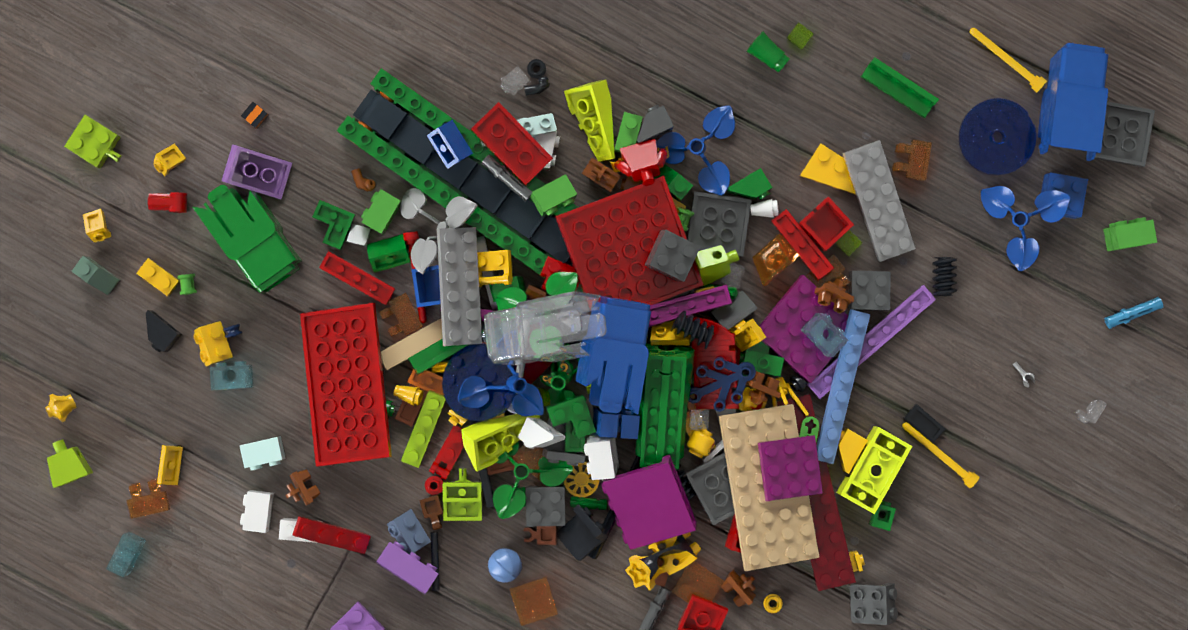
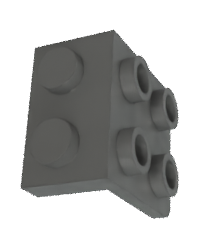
[542,418,585,466]
[850,583,898,625]

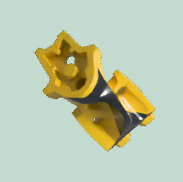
[625,532,701,590]

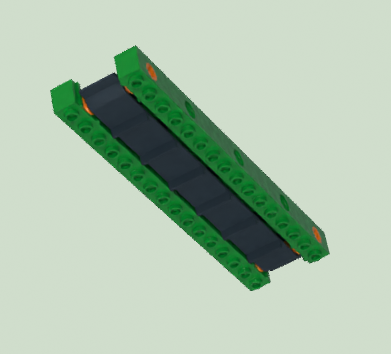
[337,68,587,302]

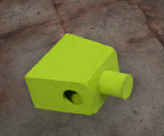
[695,245,739,286]
[47,439,93,488]

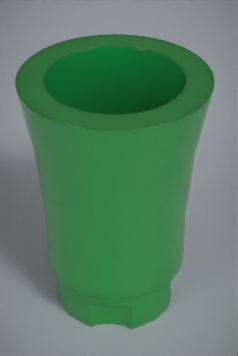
[746,31,790,72]

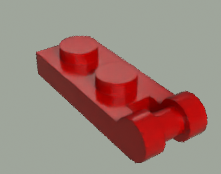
[429,425,464,480]

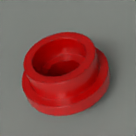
[425,476,443,495]

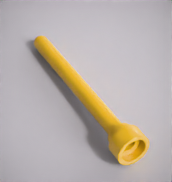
[970,28,1047,93]
[902,422,980,488]

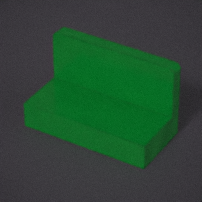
[367,234,411,273]

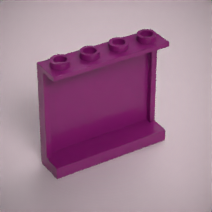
[601,455,697,550]

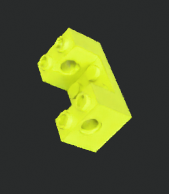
[836,426,913,514]

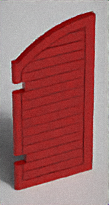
[691,317,739,409]

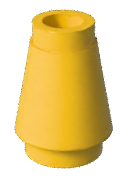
[393,385,424,406]

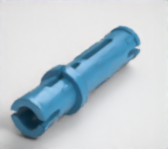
[1104,297,1163,329]

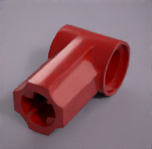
[148,192,187,213]

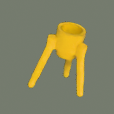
[771,377,809,416]

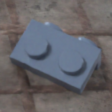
[387,509,431,554]

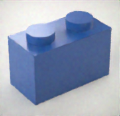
[427,120,473,169]

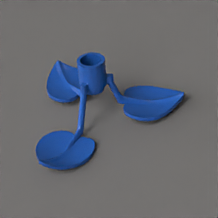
[656,106,735,196]
[981,186,1071,271]
[457,330,544,416]

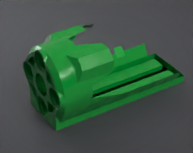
[635,342,694,469]

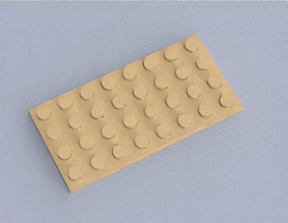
[719,404,819,571]

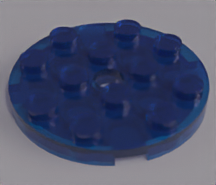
[959,98,1037,175]
[442,344,516,421]

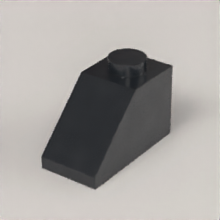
[146,310,182,352]

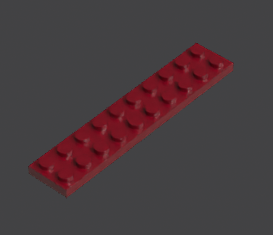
[772,394,856,591]

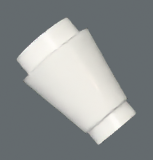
[750,199,778,218]

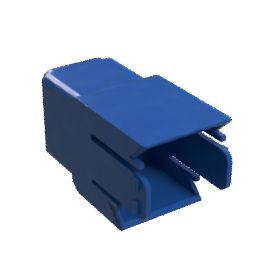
[1037,43,1109,161]
[575,296,651,414]

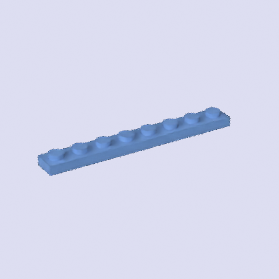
[816,310,870,464]

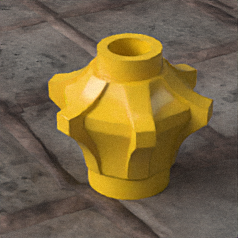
[45,394,77,423]

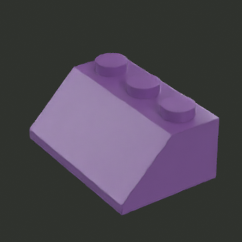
[376,541,438,594]

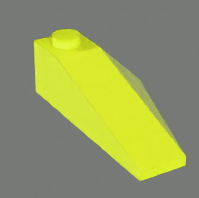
[564,80,615,161]
[461,414,540,472]

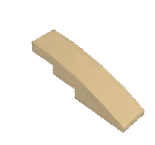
[381,319,443,371]

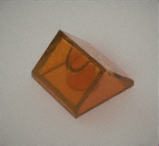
[752,234,799,286]

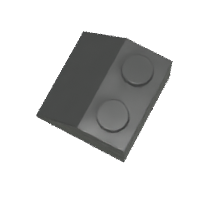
[636,105,674,144]
[710,290,758,330]

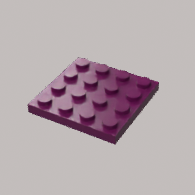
[759,275,848,383]

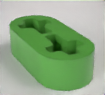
[799,417,819,442]

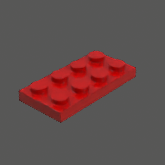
[470,102,553,185]

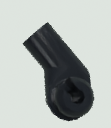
[524,76,550,96]

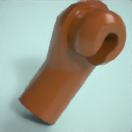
[351,168,376,192]

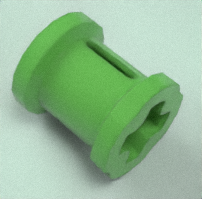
[677,207,694,231]
[177,274,197,295]

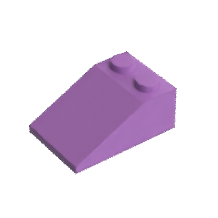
[222,144,292,199]

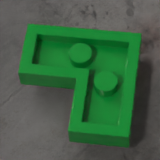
[312,200,356,250]
[546,395,596,438]

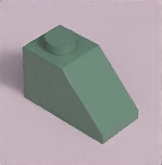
[72,256,120,295]

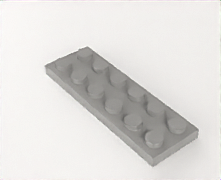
[842,140,915,262]
[437,227,482,346]

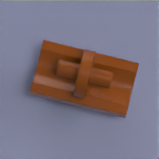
[582,158,621,192]
[814,279,855,314]
[746,371,781,405]
[285,469,321,505]
[721,570,756,607]

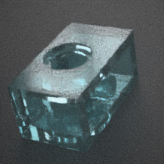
[801,313,849,357]
[210,361,253,390]
[106,532,146,578]

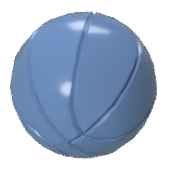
[488,548,522,583]

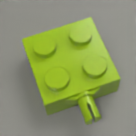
[64,115,122,169]
[443,468,482,521]

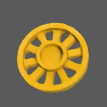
[564,462,599,497]

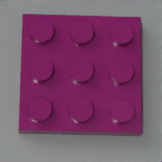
[758,435,823,501]

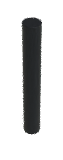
[430,532,440,591]

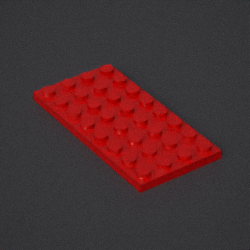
[300,303,392,467]

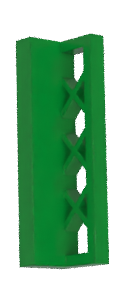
[861,57,939,118]
[408,330,486,375]

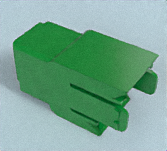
[192,185,302,294]

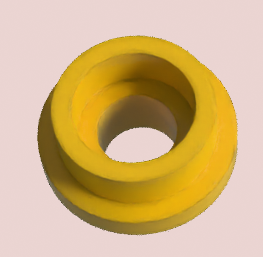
[763,594,783,613]

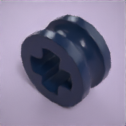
[223,324,242,338]

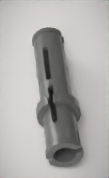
[481,154,532,202]
[639,586,672,630]

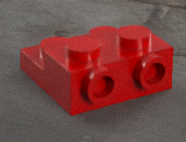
[678,594,728,630]

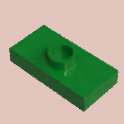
[743,350,784,377]

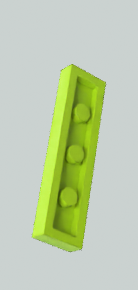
[401,390,447,468]

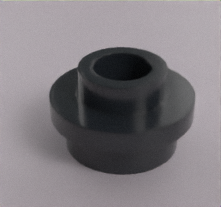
[527,59,546,79]
[790,374,807,393]

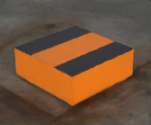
[241,102,269,129]

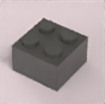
[645,230,701,282]
[848,271,891,311]
[526,485,565,527]

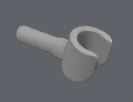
[1013,362,1035,387]

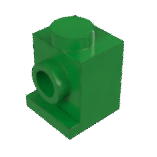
[868,500,896,531]

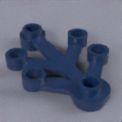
[689,357,756,412]

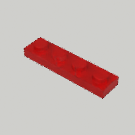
[771,209,834,281]
[319,251,396,306]
[292,516,371,554]

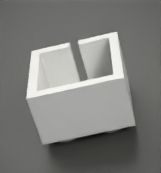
[584,433,619,480]

